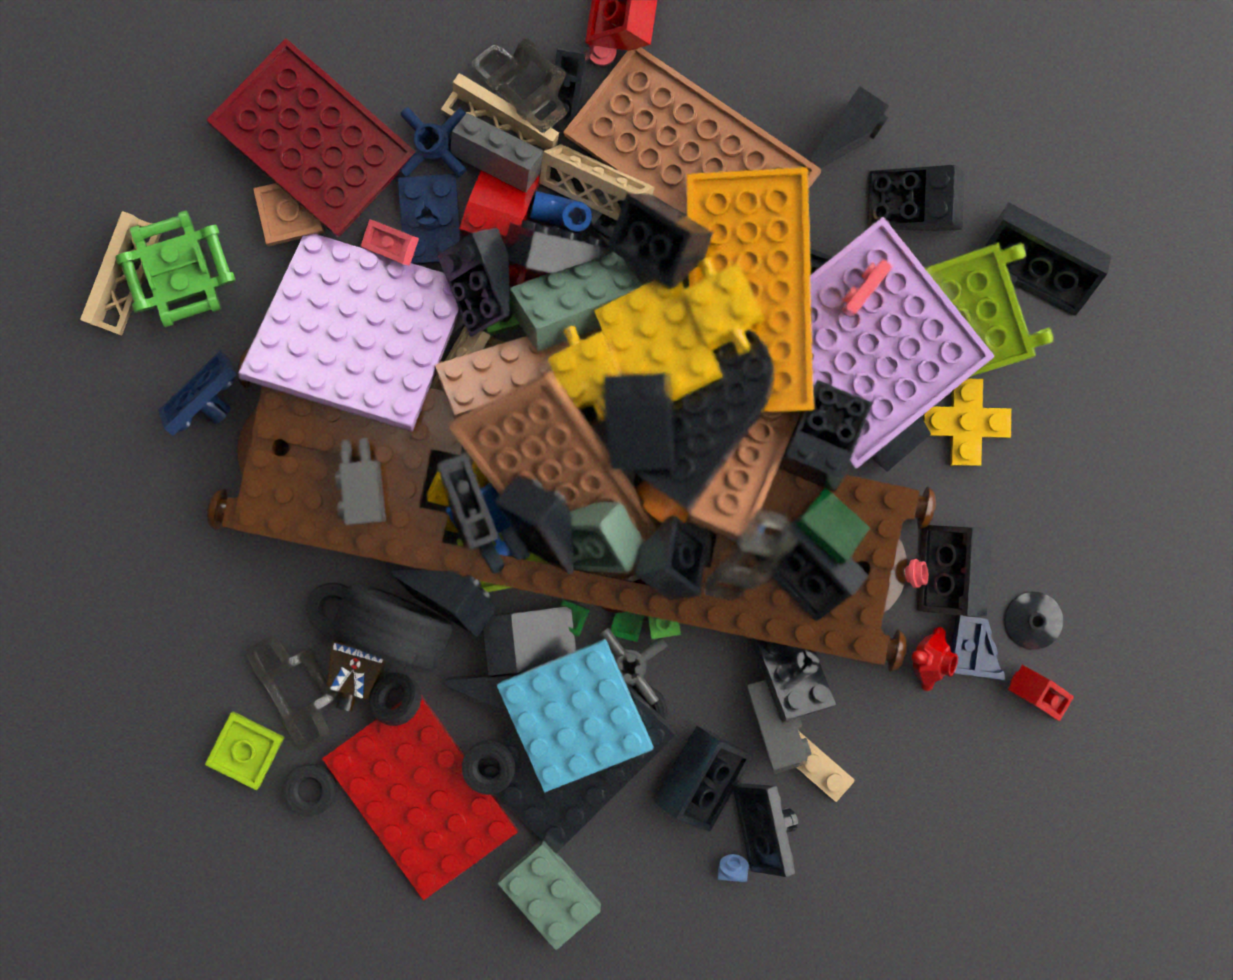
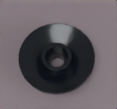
[1005,592,1063,649]

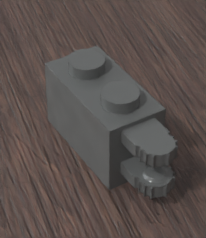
[336,438,386,525]

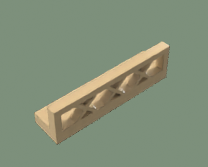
[441,73,559,166]
[539,144,654,220]
[80,211,161,335]

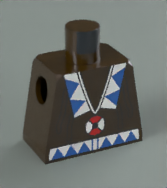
[327,639,387,711]

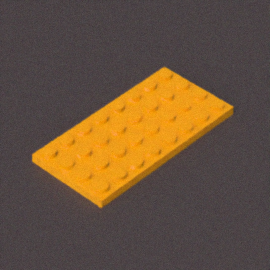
[687,167,814,412]

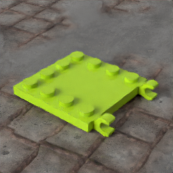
[925,243,1054,377]

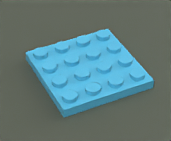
[497,639,653,792]

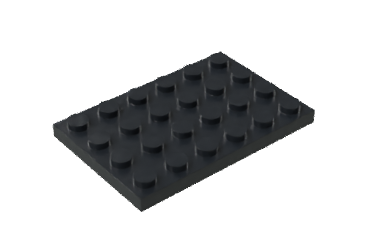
[478,681,677,853]

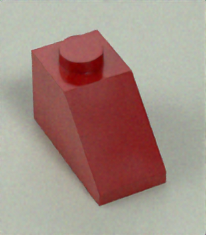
[1007,665,1074,721]

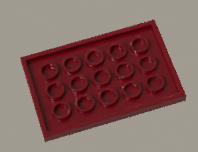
[206,38,416,238]

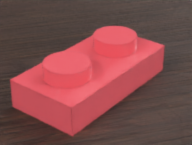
[360,219,419,266]
[841,259,893,318]

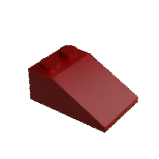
[459,170,541,245]

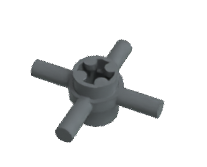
[599,627,668,706]

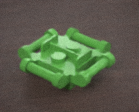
[115,210,236,327]

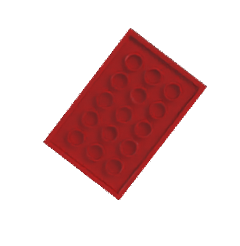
[322,695,518,901]

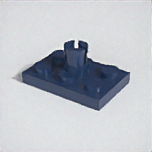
[398,174,461,265]
[158,350,237,436]

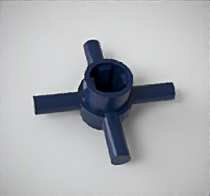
[400,107,467,177]

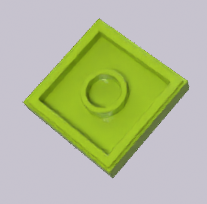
[205,711,285,791]

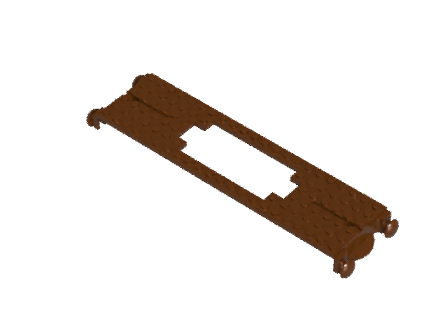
[207,347,936,672]

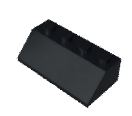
[982,202,1111,316]

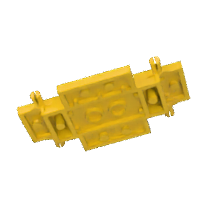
[548,258,764,421]

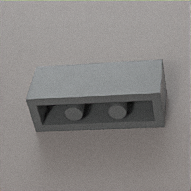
[451,113,543,192]
[747,680,811,774]

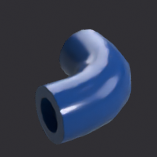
[530,191,592,231]

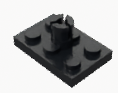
[750,638,836,723]
[733,783,798,877]

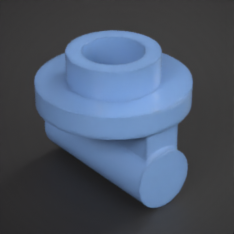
[717,854,749,883]

